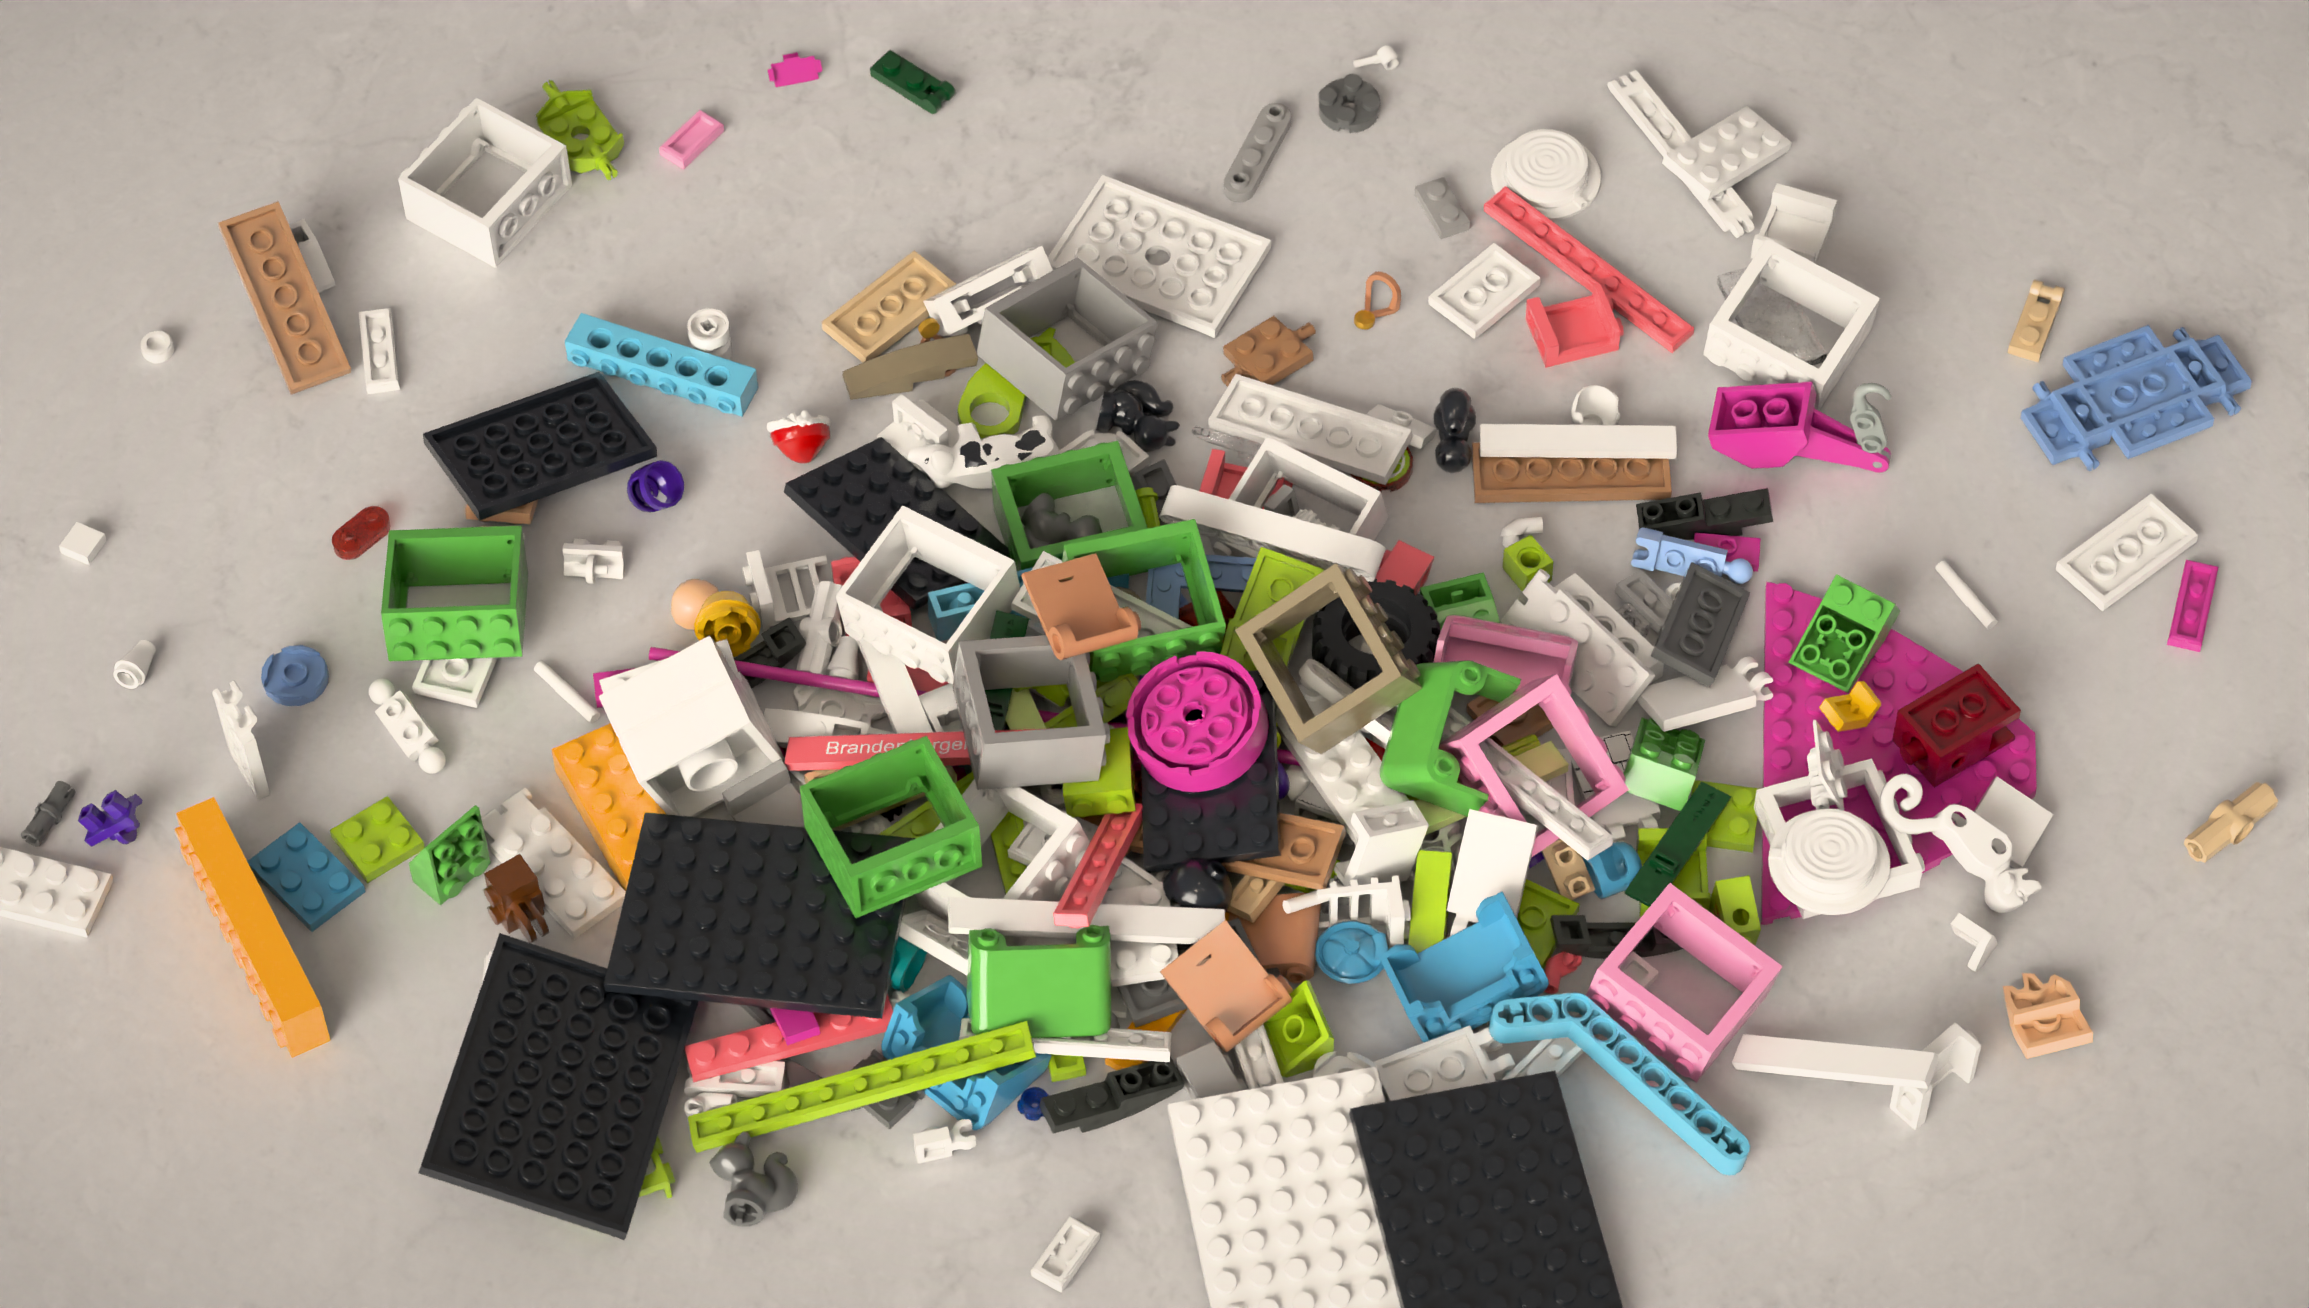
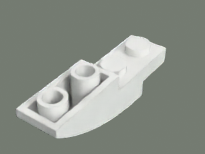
[763,708,895,748]

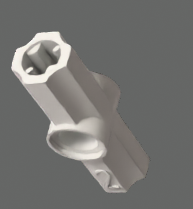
[796,581,843,675]

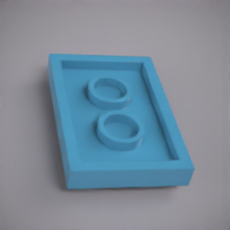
[247,822,366,932]

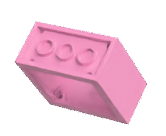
[1438,674,1629,857]
[1586,883,1783,1082]

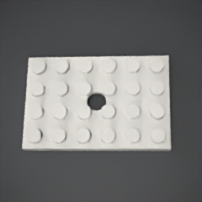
[1048,175,1271,338]

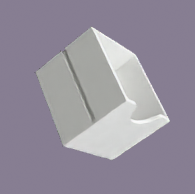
[599,636,785,817]

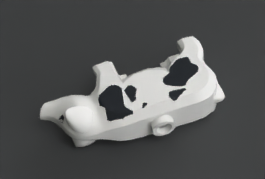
[907,415,1059,489]

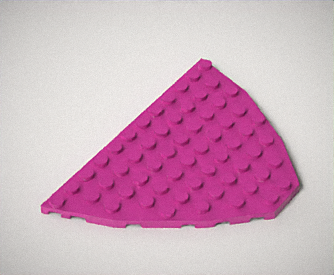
[1761,582,2037,925]

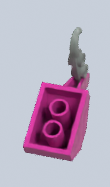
[1708,382,1892,473]

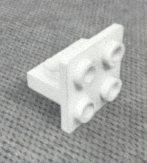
[877,394,960,474]

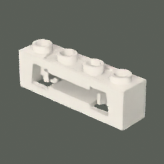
[923,246,1053,337]

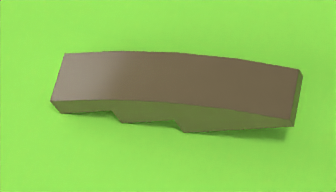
[842,334,978,400]

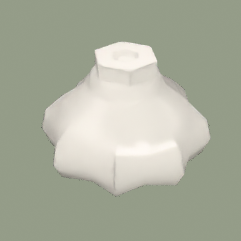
[1286,765,1311,801]

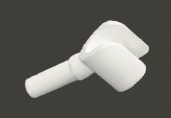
[1353,46,1399,70]

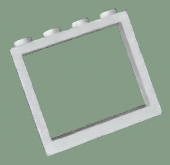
[1754,759,1925,919]

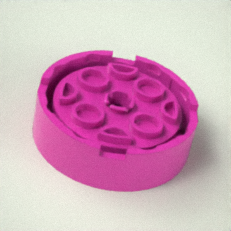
[1126,651,1269,792]

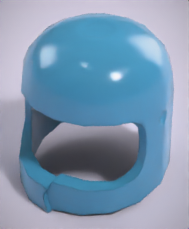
[1582,841,1642,899]

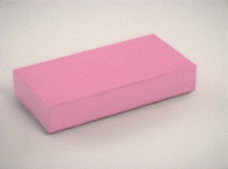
[659,110,724,169]

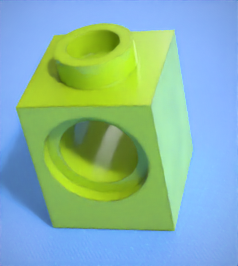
[1502,535,1554,591]

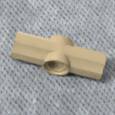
[2184,782,2278,863]

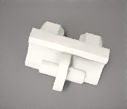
[563,539,624,584]

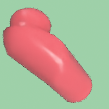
[1544,951,1582,994]

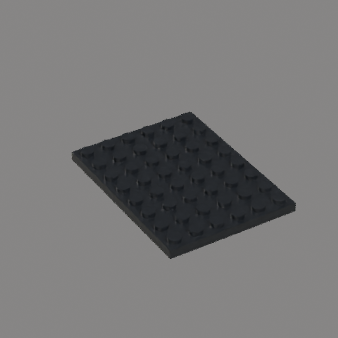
[604,812,916,1019]
[418,933,699,1240]
[1349,1071,1623,1308]

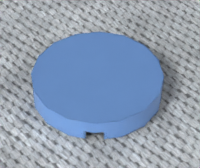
[261,645,329,706]

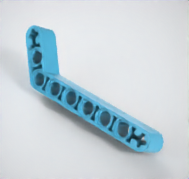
[1489,992,1750,1176]

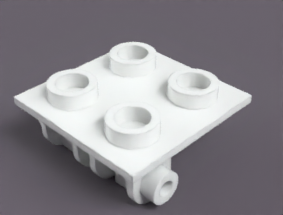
[1807,720,1847,811]

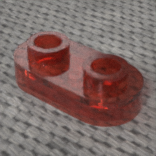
[332,506,391,560]

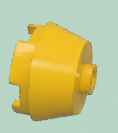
[694,591,761,657]

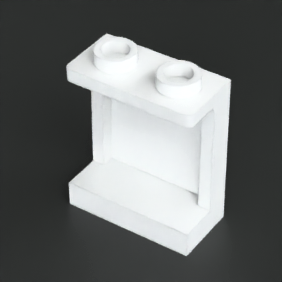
[1751,183,1837,264]
[1334,800,1429,887]
[1890,1022,1981,1130]

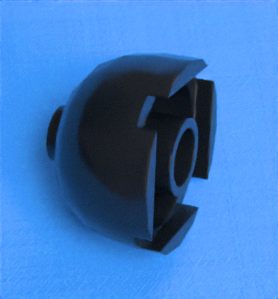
[1163,857,1233,913]

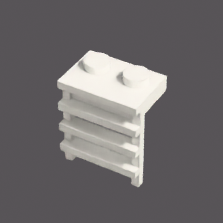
[742,550,827,632]
[1317,875,1411,949]

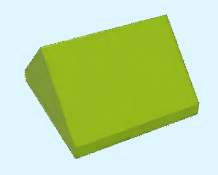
[1263,980,1334,1078]

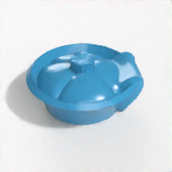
[1315,921,1389,984]

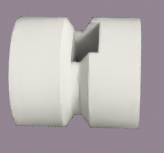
[687,308,732,360]

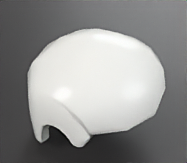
[1571,385,1621,425]

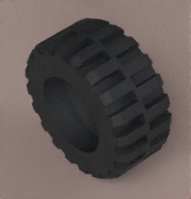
[1312,579,1440,690]

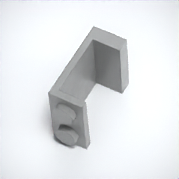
[722,759,805,828]

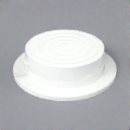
[1491,129,1601,221]
[1768,809,1890,915]

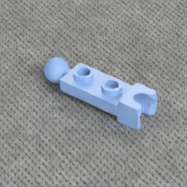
[1631,528,1753,584]

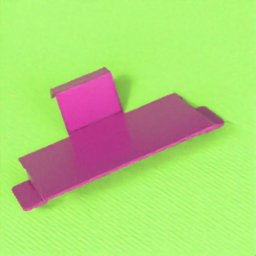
[767,52,822,87]

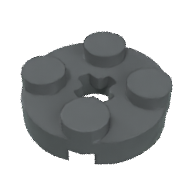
[1319,74,1380,133]

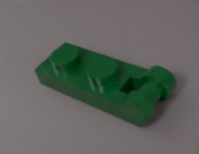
[870,50,956,114]

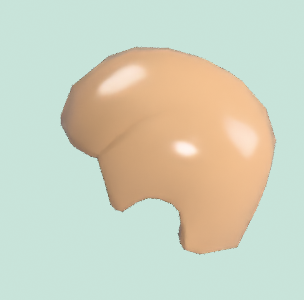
[671,579,719,630]

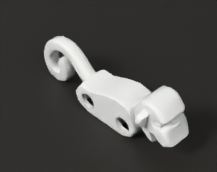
[1879,774,2042,913]

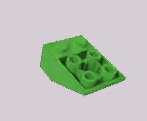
[1420,572,1500,632]
[1789,574,1900,693]
[1623,718,1705,811]
[409,805,491,905]

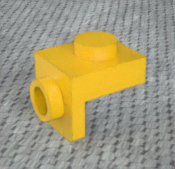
[1819,681,1881,732]

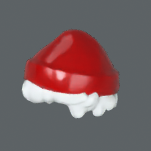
[767,410,831,464]

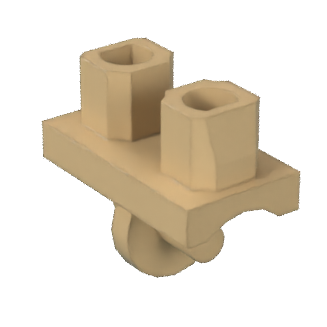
[1541,838,1596,900]

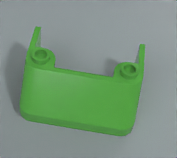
[1379,661,1521,817]

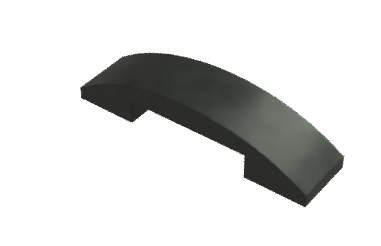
[734,617,806,689]
[1550,915,1683,959]

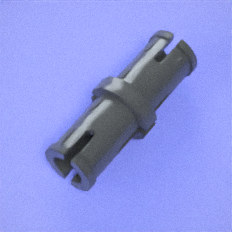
[21,781,76,847]

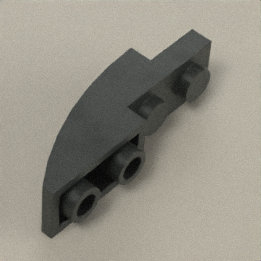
[1636,488,1773,540]
[1039,1056,1185,1134]

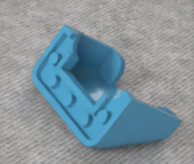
[1379,892,1549,1043]
[881,975,1052,1130]

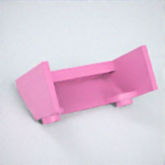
[1434,615,1578,708]

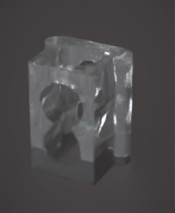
[1616,602,1652,638]

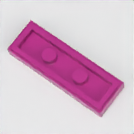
[2167,560,2219,652]

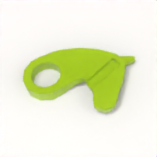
[957,327,1076,439]

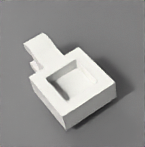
[913,1119,976,1163]

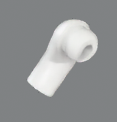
[684,1092,738,1117]

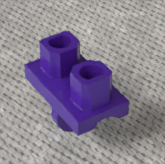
[78,790,143,847]

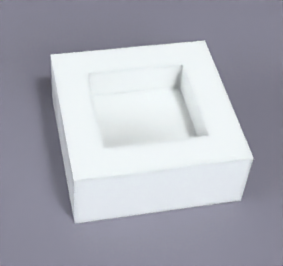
[59,522,107,565]

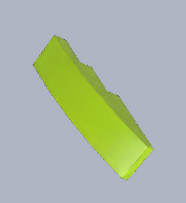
[1408,850,1453,954]

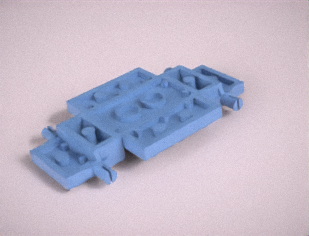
[2020,325,2252,471]

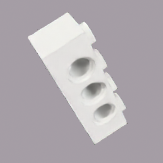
[1554,573,1664,685]

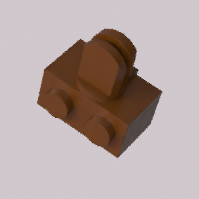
[483,854,549,943]

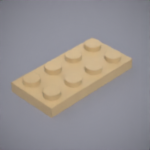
[822,250,956,363]

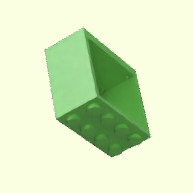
[991,441,1148,576]
[1062,519,1226,682]
[381,526,528,661]
[800,736,983,918]

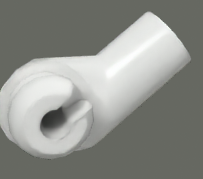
[1500,517,1543,548]

